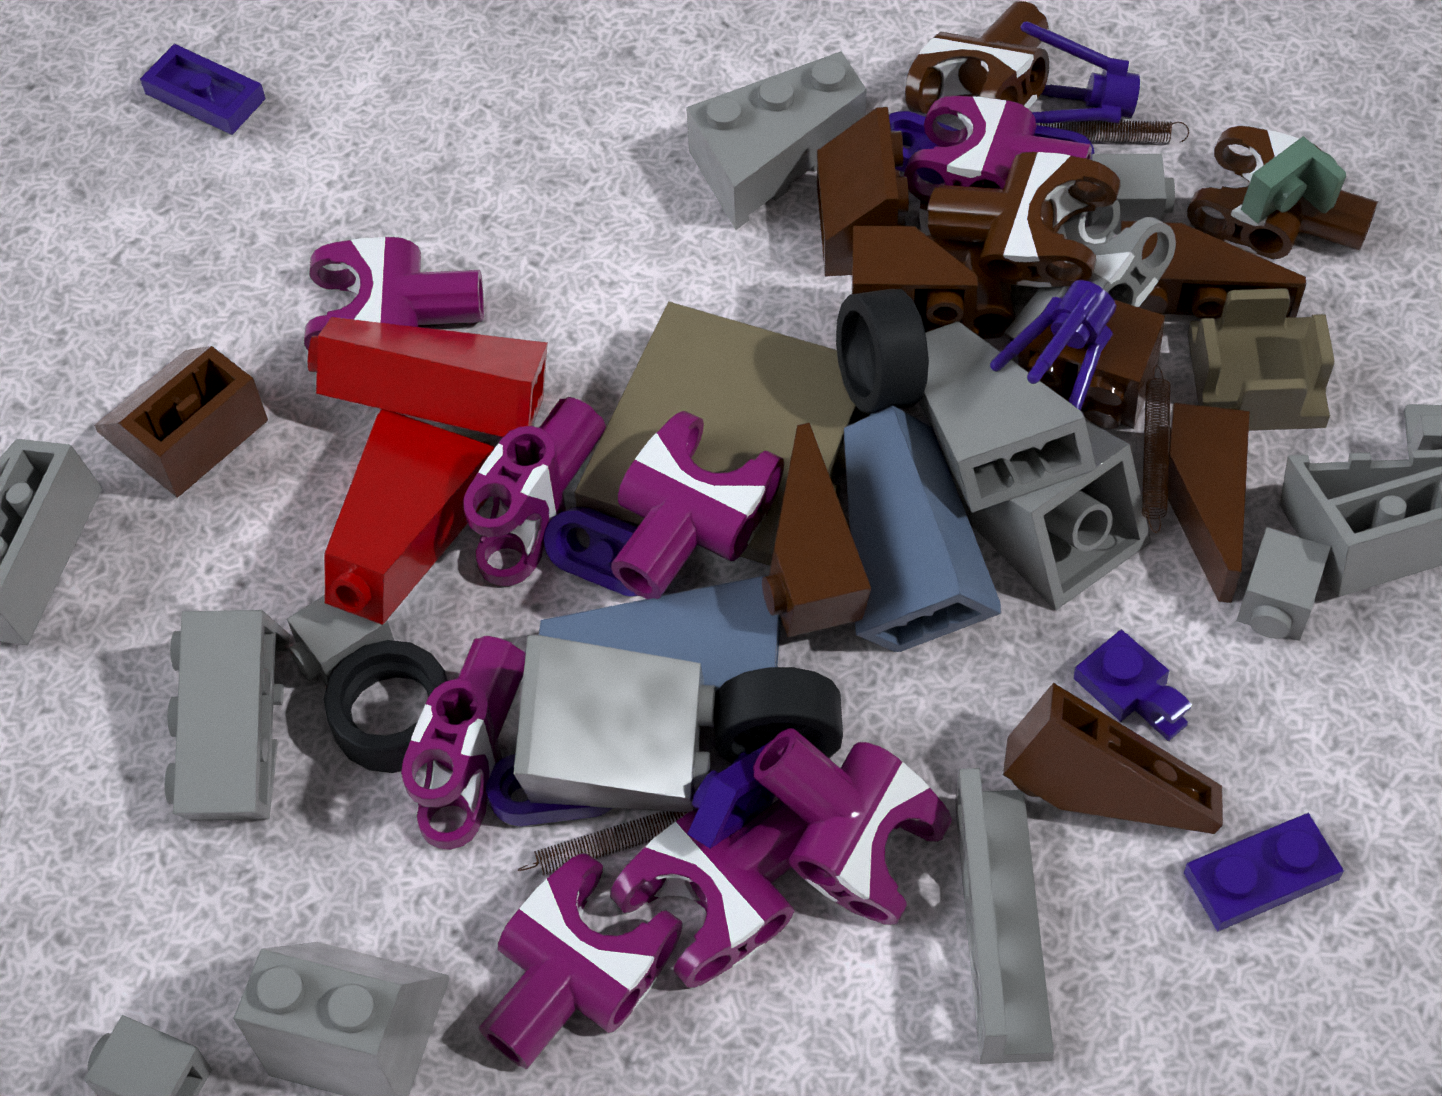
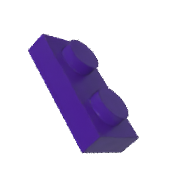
[140,43,266,135]
[687,741,775,849]
[1183,812,1344,932]

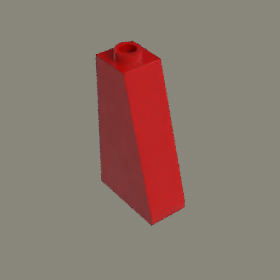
[307,317,548,437]
[324,409,494,625]

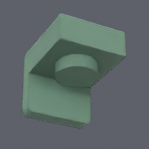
[1241,136,1346,224]

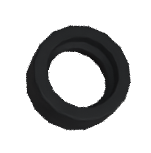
[836,289,929,413]
[323,640,448,773]
[714,667,843,763]

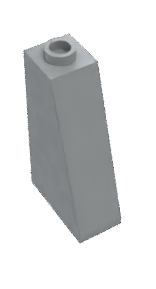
[919,322,1097,513]

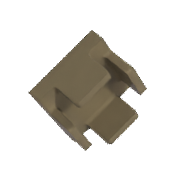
[1187,288,1334,431]

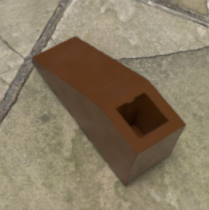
[1119,221,1307,319]

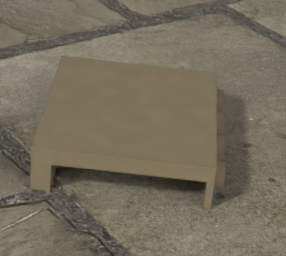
[574,301,871,566]

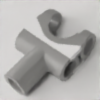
[1004,200,1176,341]

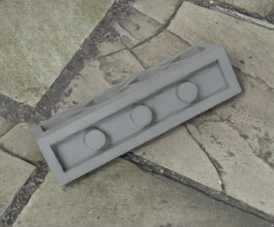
[955,768,1054,1064]

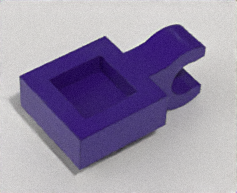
[1074,629,1192,741]

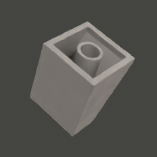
[941,420,1151,610]
[514,635,715,813]
[233,942,450,1096]

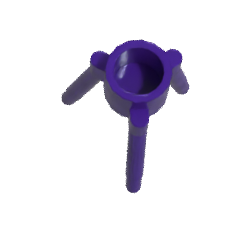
[1021,21,1140,124]
[990,280,1116,411]

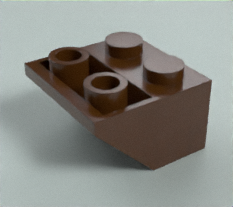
[817,107,909,277]
[851,226,978,333]
[1018,299,1165,429]
[94,346,268,498]

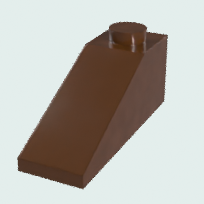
[1152,403,1250,603]
[762,423,871,637]
[1003,682,1223,834]

